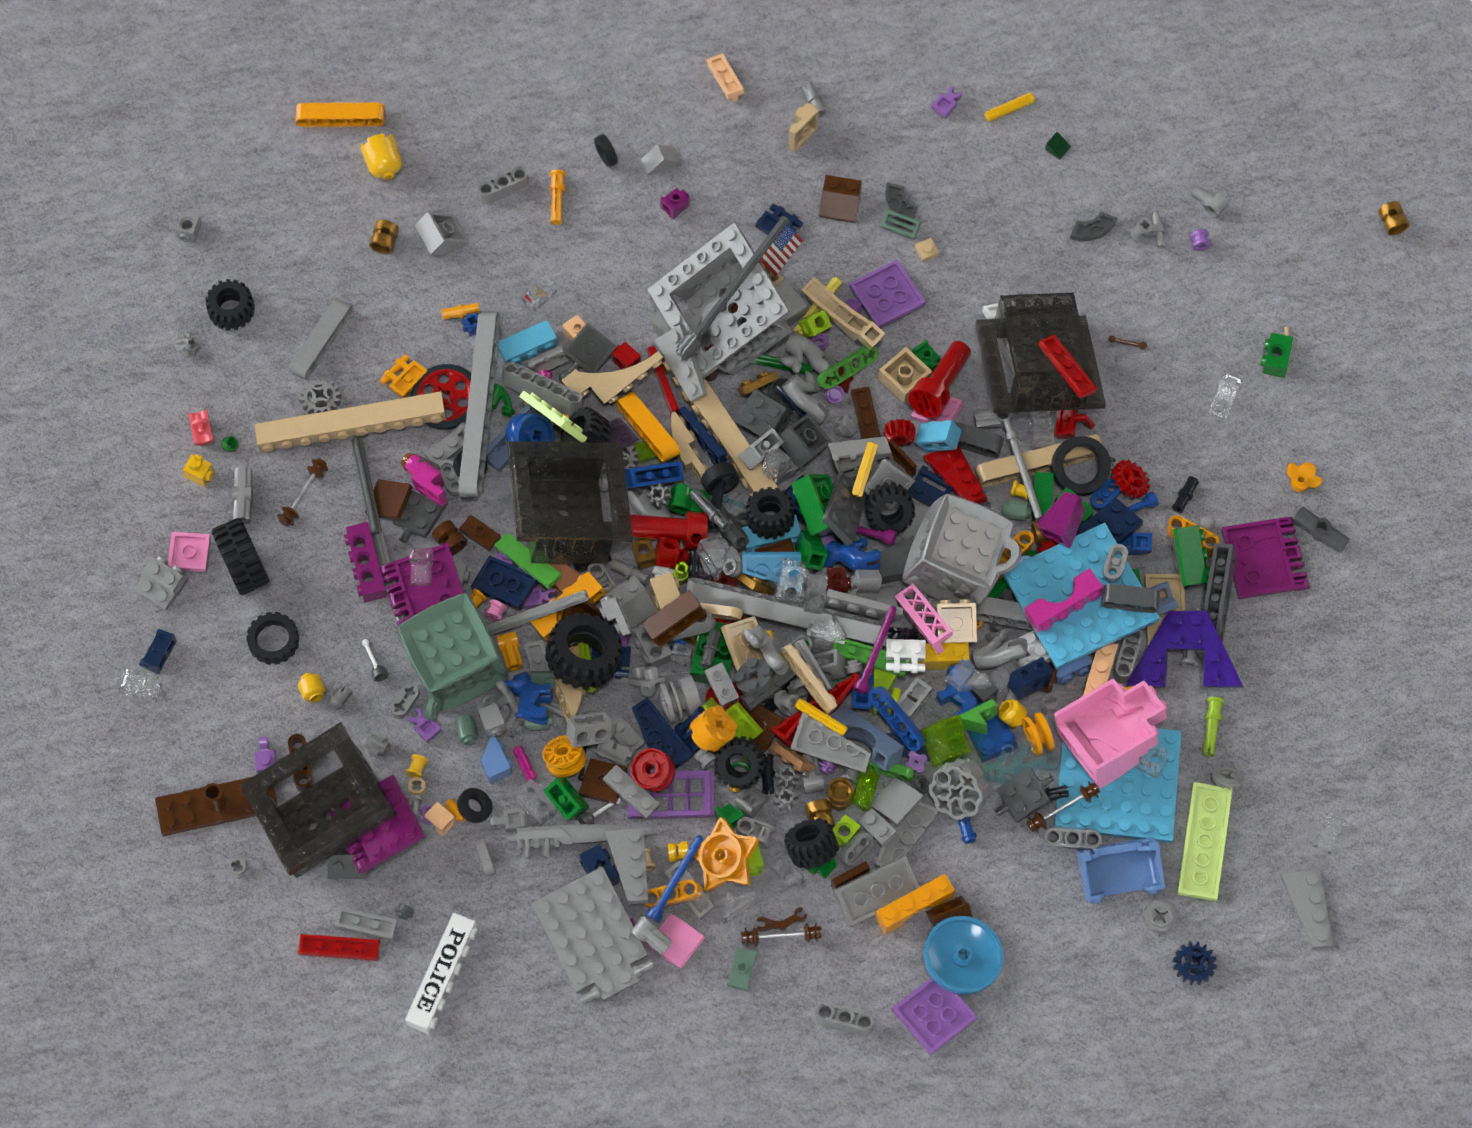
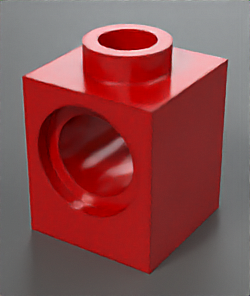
[612,342,641,370]
[654,536,680,569]

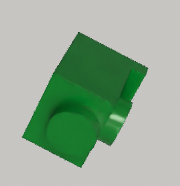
[912,340,940,371]

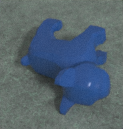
[824,537,881,571]
[936,664,983,726]
[505,672,553,725]

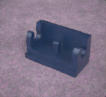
[139,629,177,674]

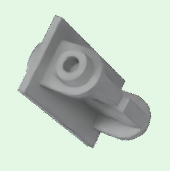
[527,345,568,372]
[592,738,634,767]

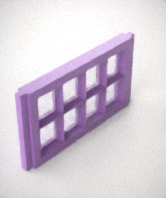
[627,770,714,819]

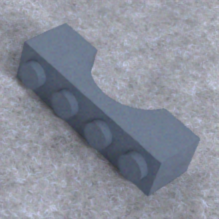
[830,706,904,771]

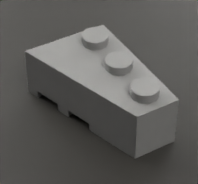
[828,436,894,480]

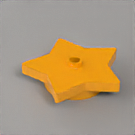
[694,817,760,892]

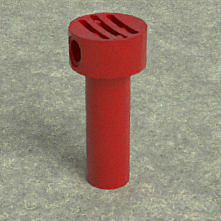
[908,341,971,418]
[617,511,708,551]

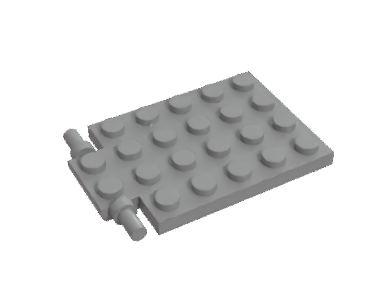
[531,866,654,1004]

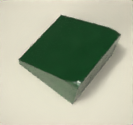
[1045,132,1071,160]

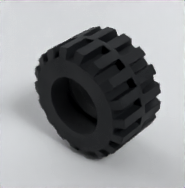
[205,279,255,331]
[560,407,611,459]
[865,482,915,534]
[746,487,795,539]
[714,736,766,789]
[784,818,839,869]

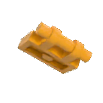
[379,354,428,398]

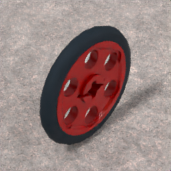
[410,364,472,429]

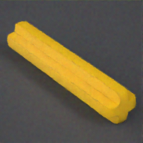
[985,92,1035,122]
[852,442,878,497]
[795,698,848,736]

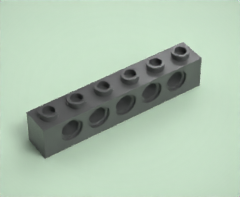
[1197,543,1237,660]

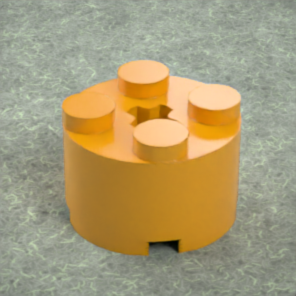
[690,705,738,752]

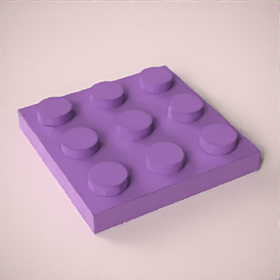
[849,259,926,328]
[892,978,977,1056]

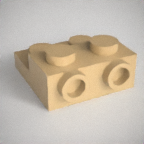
[788,102,819,153]
[936,600,977,643]

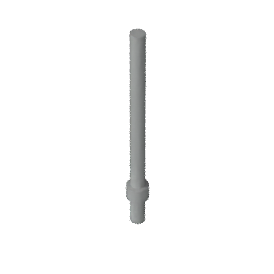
[1003,418,1043,520]

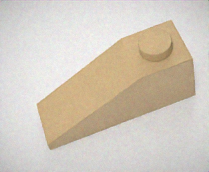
[554,678,586,724]

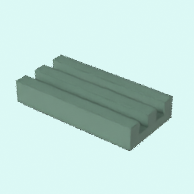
[880,209,922,239]

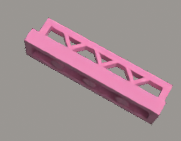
[894,584,953,655]

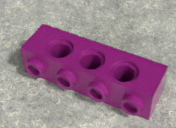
[344,522,387,603]

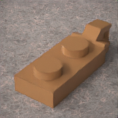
[768,740,816,773]

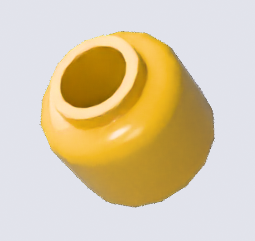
[297,673,326,703]
[998,699,1027,728]

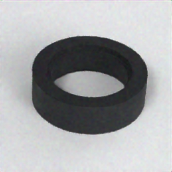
[1051,436,1111,494]

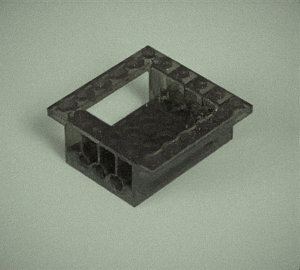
[975,292,1106,413]
[507,441,633,564]
[240,722,398,878]

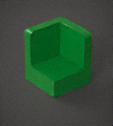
[714,803,744,829]

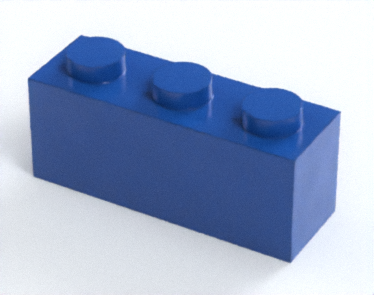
[621,461,684,488]

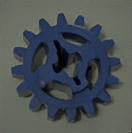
[1173,941,1217,985]

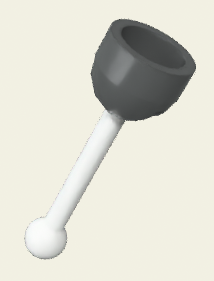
[362,639,388,682]
[578,797,621,825]

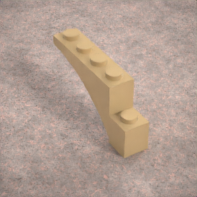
[801,277,885,351]
[561,351,664,405]

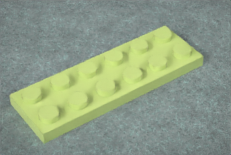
[1177,782,1233,902]

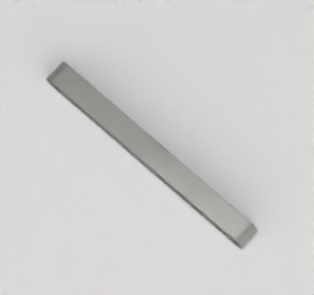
[459,312,501,497]
[685,577,893,646]

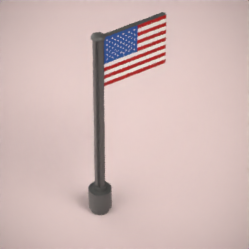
[675,216,803,361]

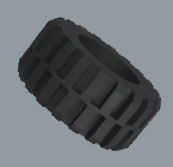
[211,518,269,595]
[545,613,623,689]

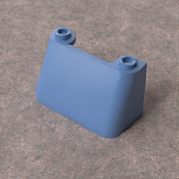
[1075,838,1165,903]

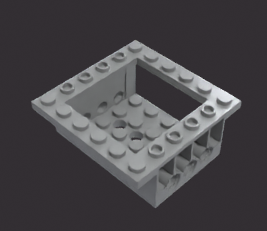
[647,222,792,379]

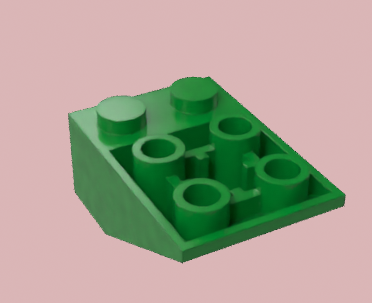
[690,620,733,684]

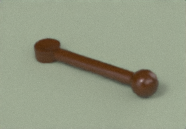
[1108,335,1147,350]

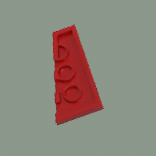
[923,445,987,504]

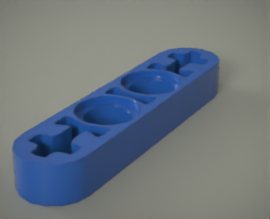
[869,686,926,751]

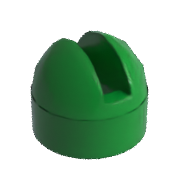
[221,436,238,452]

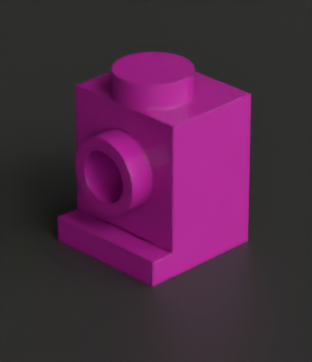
[660,187,689,219]

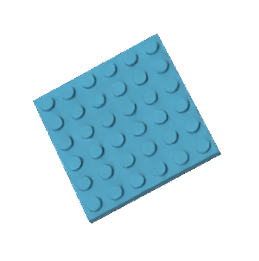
[1002,523,1160,670]
[1054,728,1181,843]

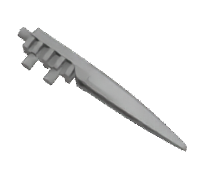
[506,825,655,857]

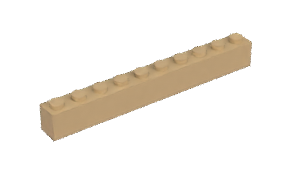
[662,358,778,497]
[254,392,446,452]

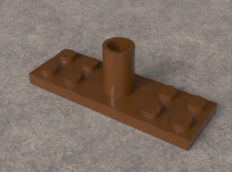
[155,773,279,837]

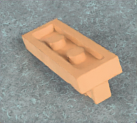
[706,53,744,102]

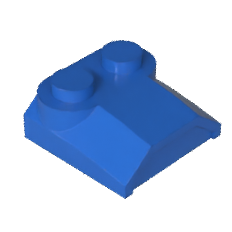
[966,714,1018,763]

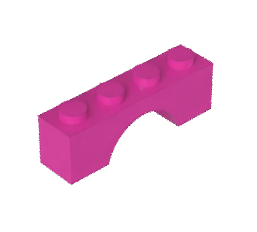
[1025,568,1103,633]

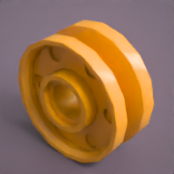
[1022,712,1055,756]
[542,735,586,777]

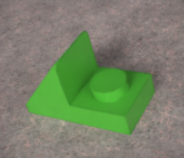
[958,699,997,734]

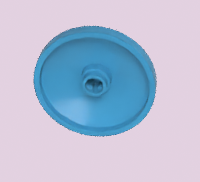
[923,916,1003,995]

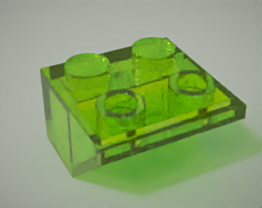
[920,714,972,767]

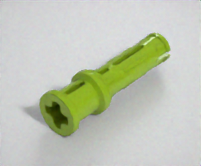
[1202,697,1224,757]

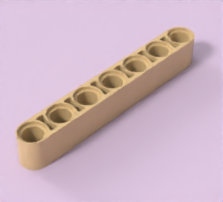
[975,434,1102,487]

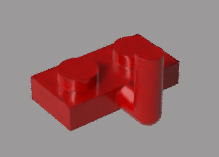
[1055,400,1095,439]

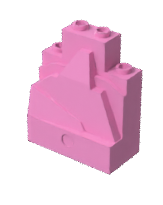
[1054,678,1168,789]

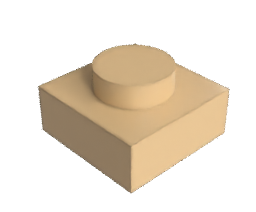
[914,238,939,263]

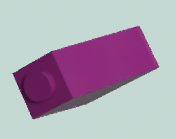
[1036,491,1085,549]

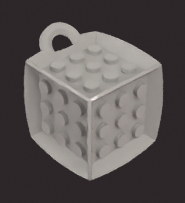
[902,494,1022,606]

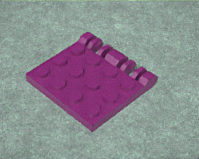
[1222,517,1310,599]
[380,543,464,626]
[328,774,426,873]

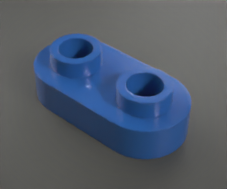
[1090,478,1121,511]

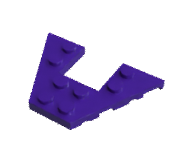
[1126,611,1243,688]

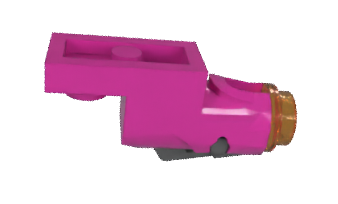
[401,453,447,507]

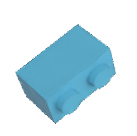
[915,420,962,452]

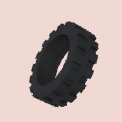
[246,612,299,665]

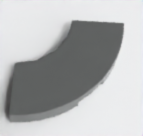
[885,182,917,225]
[1070,212,1118,241]

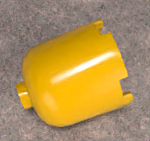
[360,133,402,180]

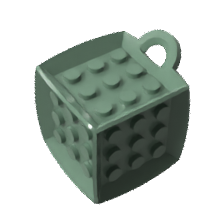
[397,593,508,721]

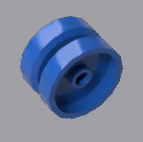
[506,413,555,456]

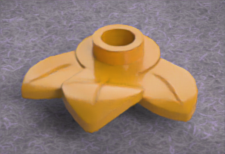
[1286,462,1323,492]

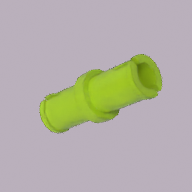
[673,562,689,586]

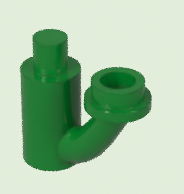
[491,383,515,417]

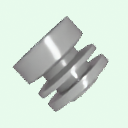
[659,675,702,724]

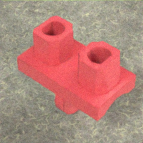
[188,410,214,446]

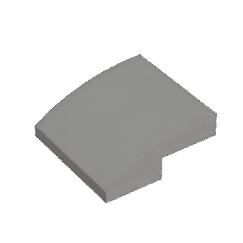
[869,778,924,827]

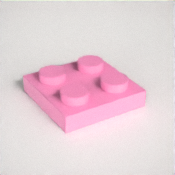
[168,532,211,572]

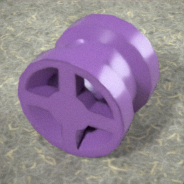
[1190,229,1211,251]

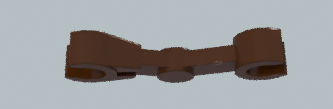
[757,907,807,932]

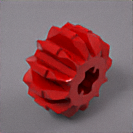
[884,418,916,447]

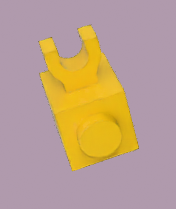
[182,453,214,487]

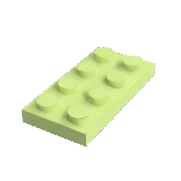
[519,391,587,444]

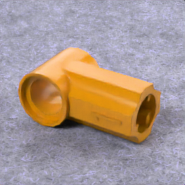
[496,631,523,672]

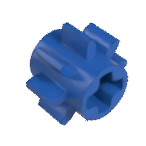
[462,312,478,337]

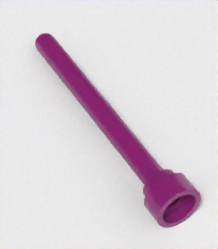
[856,526,897,546]
[853,606,897,694]

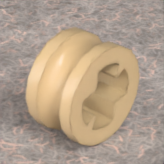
[408,777,426,796]

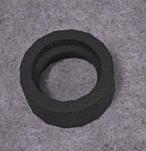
[701,462,740,496]

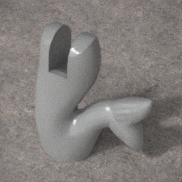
[780,333,837,374]
[782,371,829,424]
[625,484,674,518]
[744,626,789,675]
[973,628,1028,669]

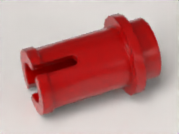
[677,549,689,566]

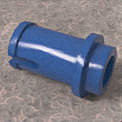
[958,817,977,844]

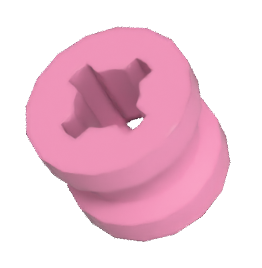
[484,600,508,622]

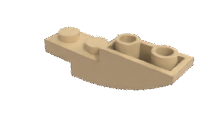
[671,411,708,484]

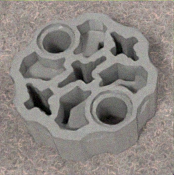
[929,759,990,820]

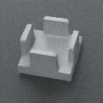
[864,458,915,510]

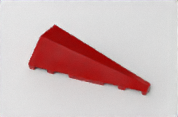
[771,672,860,755]

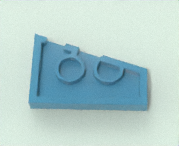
[742,552,801,591]

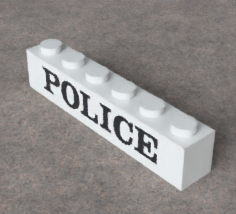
[405,913,478,1034]

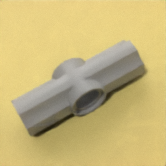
[232,466,253,524]

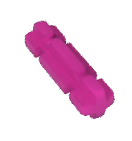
[513,745,537,782]

